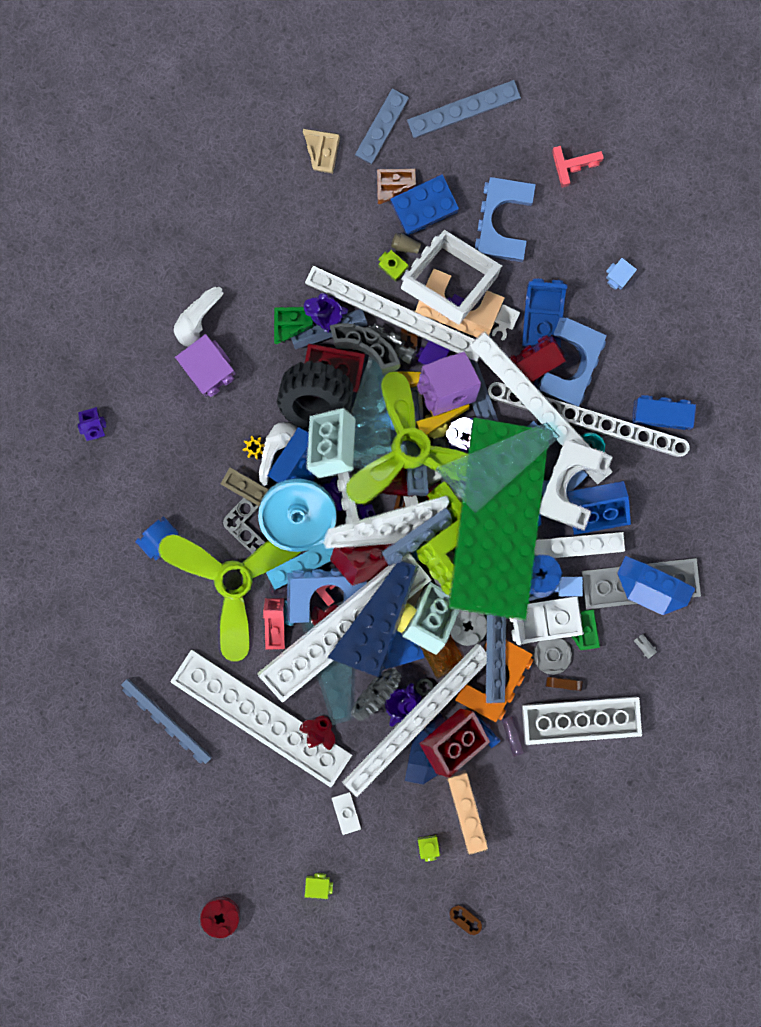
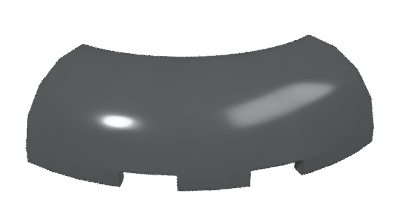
[330,323,400,376]

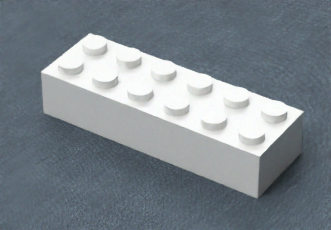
[522,696,642,745]

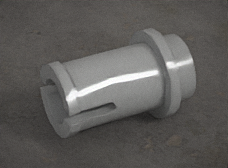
[634,634,657,659]

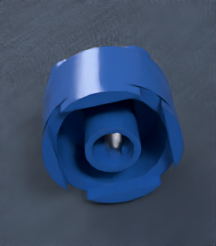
[135,516,179,560]
[530,555,562,597]

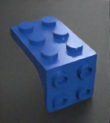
[522,278,567,347]

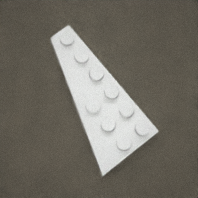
[324,496,449,548]

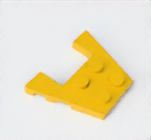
[398,371,469,435]

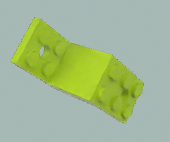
[416,481,461,597]

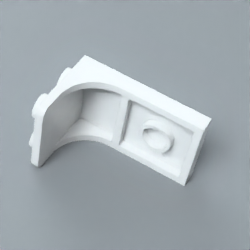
[510,596,584,645]

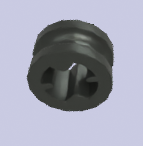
[416,678,433,696]

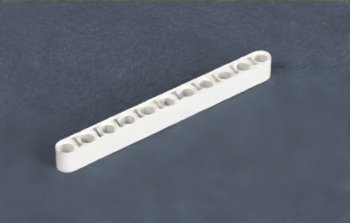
[488,382,689,457]

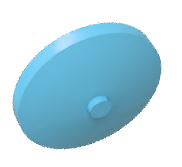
[258,479,336,552]

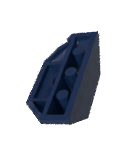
[404,712,446,784]

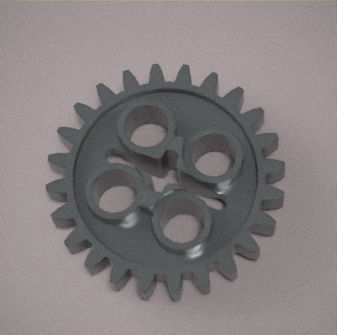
[351,667,401,721]

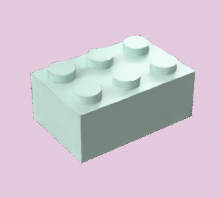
[307,408,355,478]
[403,582,459,654]

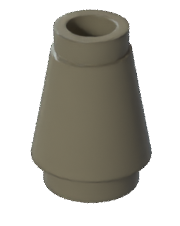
[391,233,421,254]

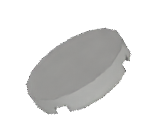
[533,638,572,675]

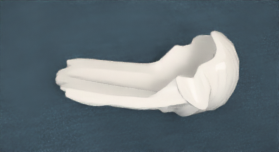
[174,287,224,347]
[259,422,298,487]

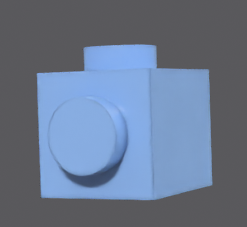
[606,258,637,289]
[554,577,582,596]

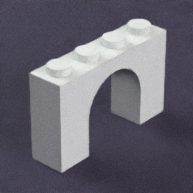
[539,441,612,530]

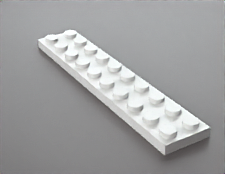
[257,553,431,702]
[171,650,352,787]

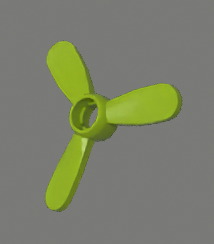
[346,372,468,503]
[158,534,300,661]

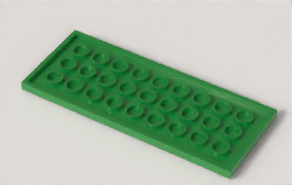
[448,418,549,621]

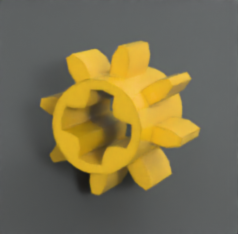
[242,436,265,460]

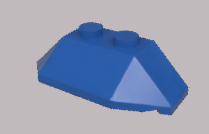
[617,556,695,615]

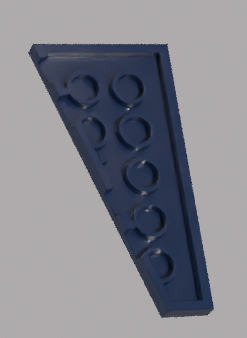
[327,560,419,677]

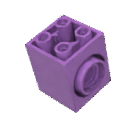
[175,334,236,397]
[417,351,481,416]

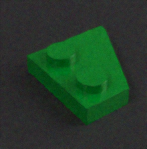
[274,307,313,344]
[571,609,600,650]

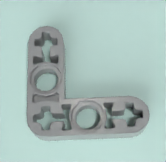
[223,498,265,553]

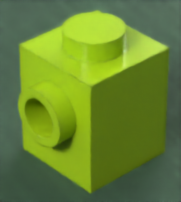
[378,250,408,282]
[418,835,440,862]
[305,873,333,899]

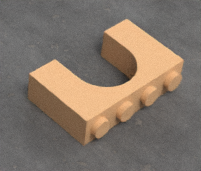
[415,269,504,338]
[447,770,488,854]

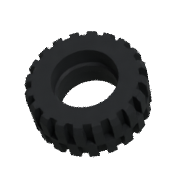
[277,361,354,430]

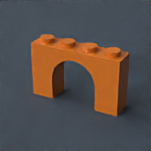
[455,640,534,722]

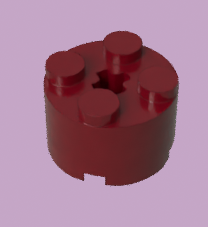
[200,897,240,938]

